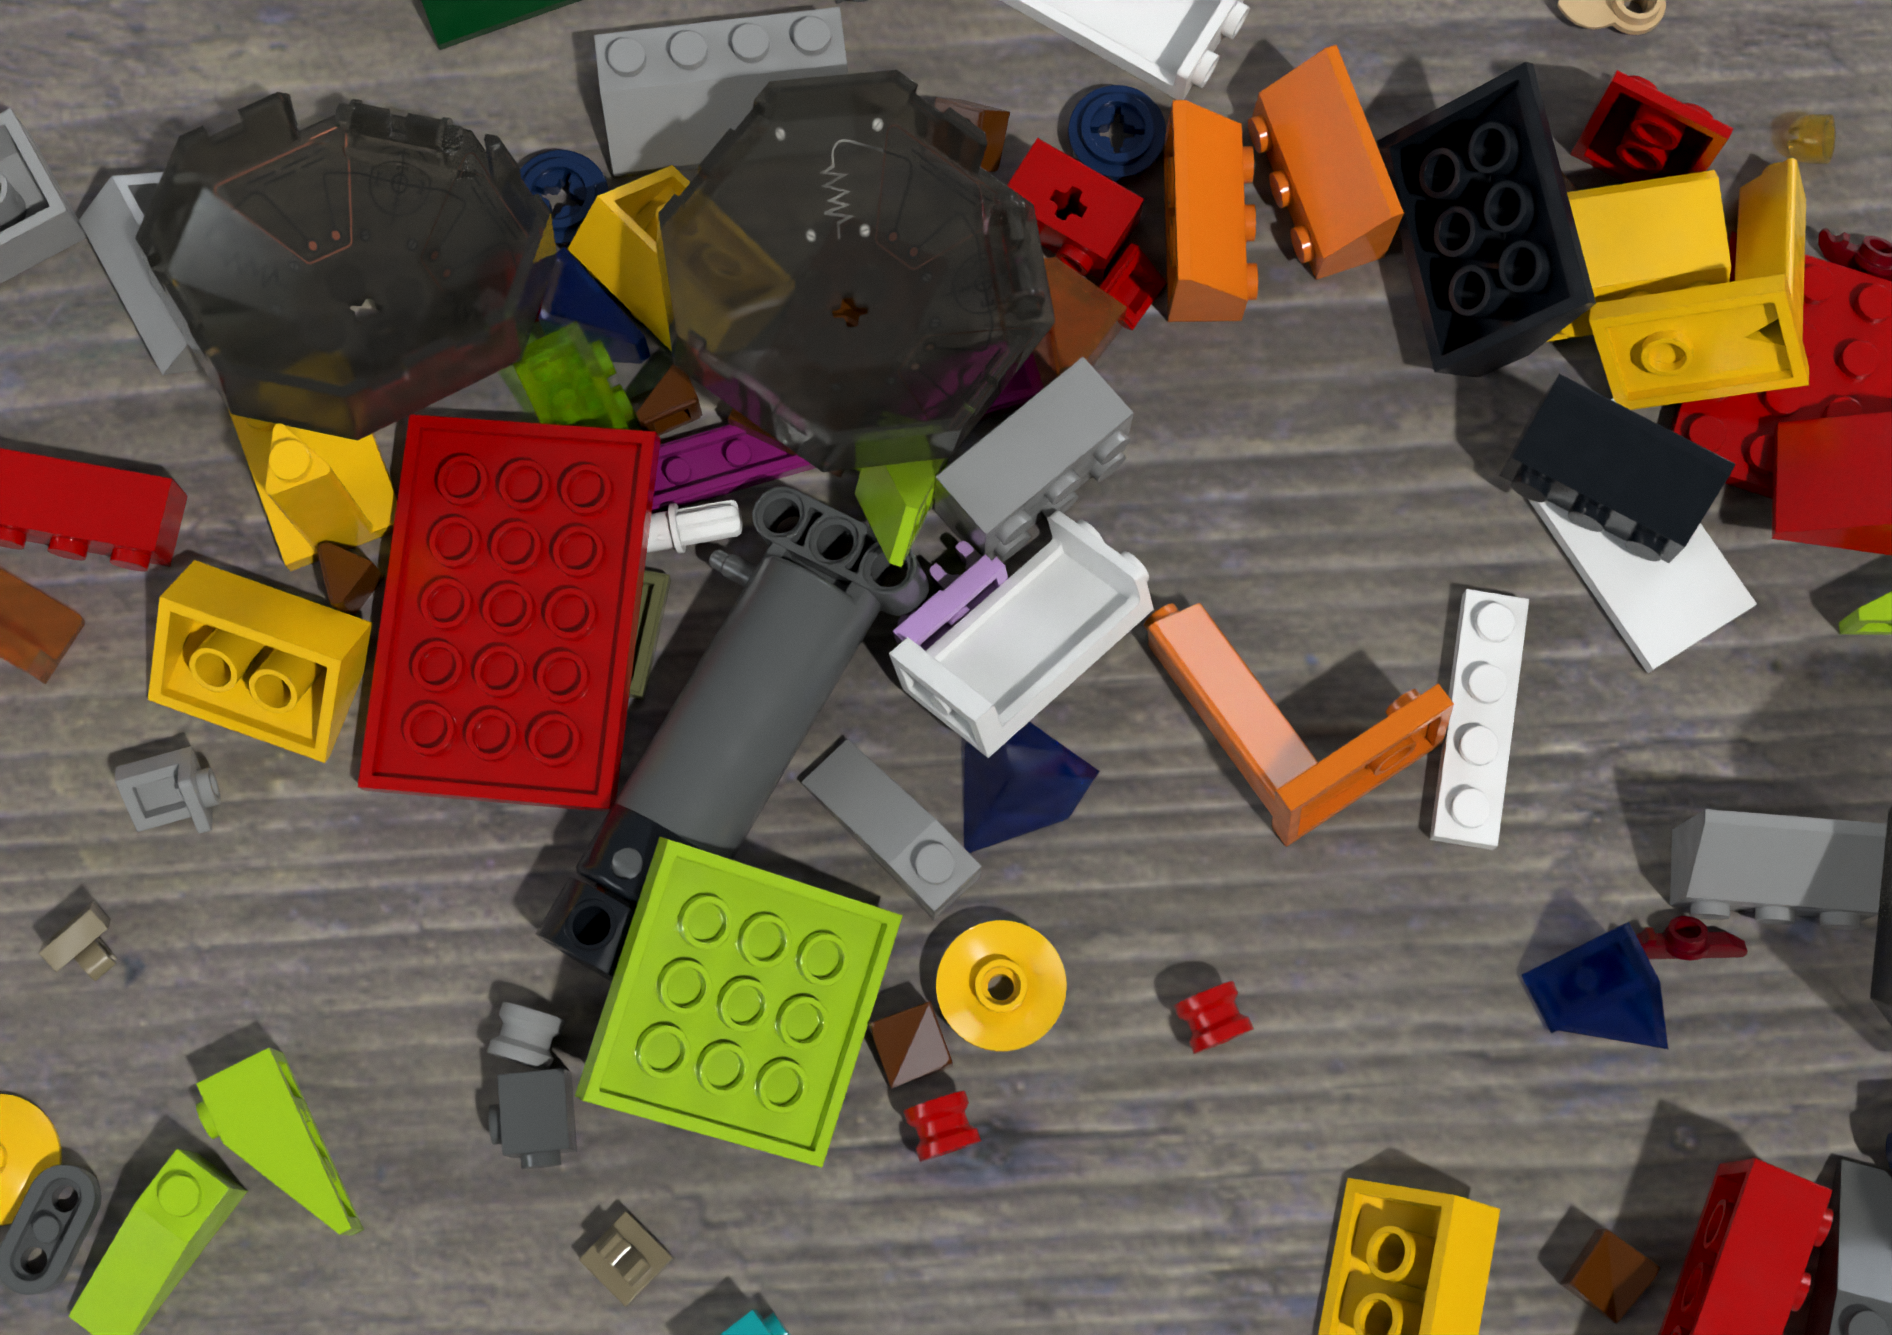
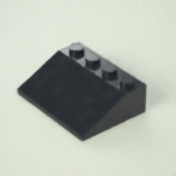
[1377,62,1596,378]

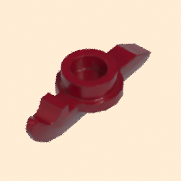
[1818,228,1892,281]
[1623,916,1748,961]

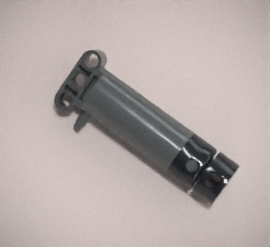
[535,487,929,982]

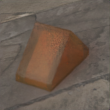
[1040,257,1127,377]

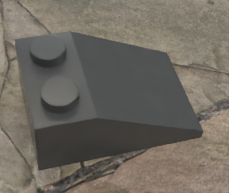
[1805,1159,1892,1335]

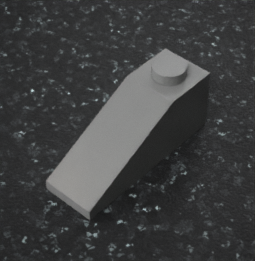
[801,738,982,921]

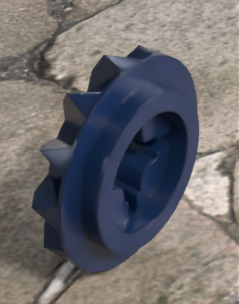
[1068,85,1166,182]
[510,150,609,246]

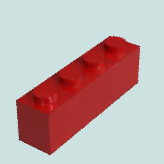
[0,448,188,572]

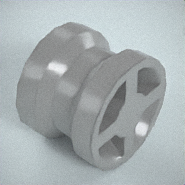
[487,1002,566,1070]

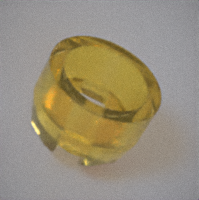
[1786,114,1836,164]

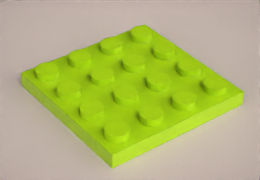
[575,837,903,1168]

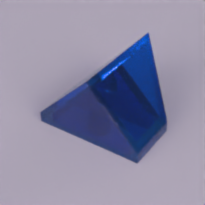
[538,247,651,364]
[964,721,1100,853]
[1521,922,1669,1050]

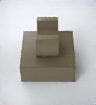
[39,901,117,981]
[579,1211,675,1307]

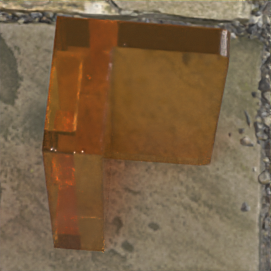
[0,569,85,684]

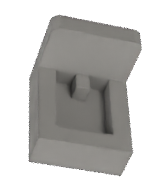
[115,746,221,834]

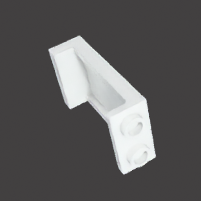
[1000,0,1250,100]
[889,510,1154,758]

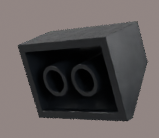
[1499,373,1735,563]

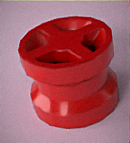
[1173,981,1254,1054]
[903,1090,981,1162]

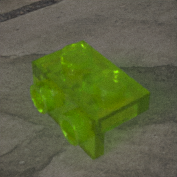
[507,321,636,430]

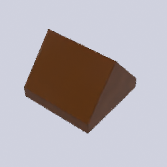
[317,542,384,616]

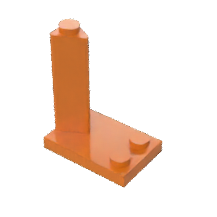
[1143,603,1454,847]

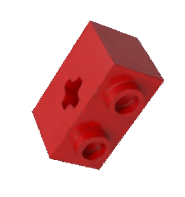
[998,138,1144,280]

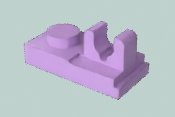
[893,541,1008,651]

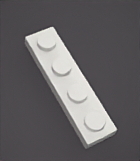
[1430,589,1529,850]

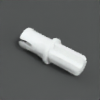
[647,500,743,554]

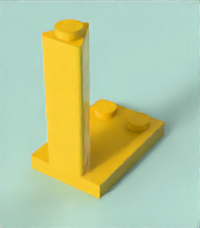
[1589,158,1809,410]
[224,352,398,572]

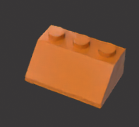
[1248,44,1404,280]
[1163,100,1258,322]

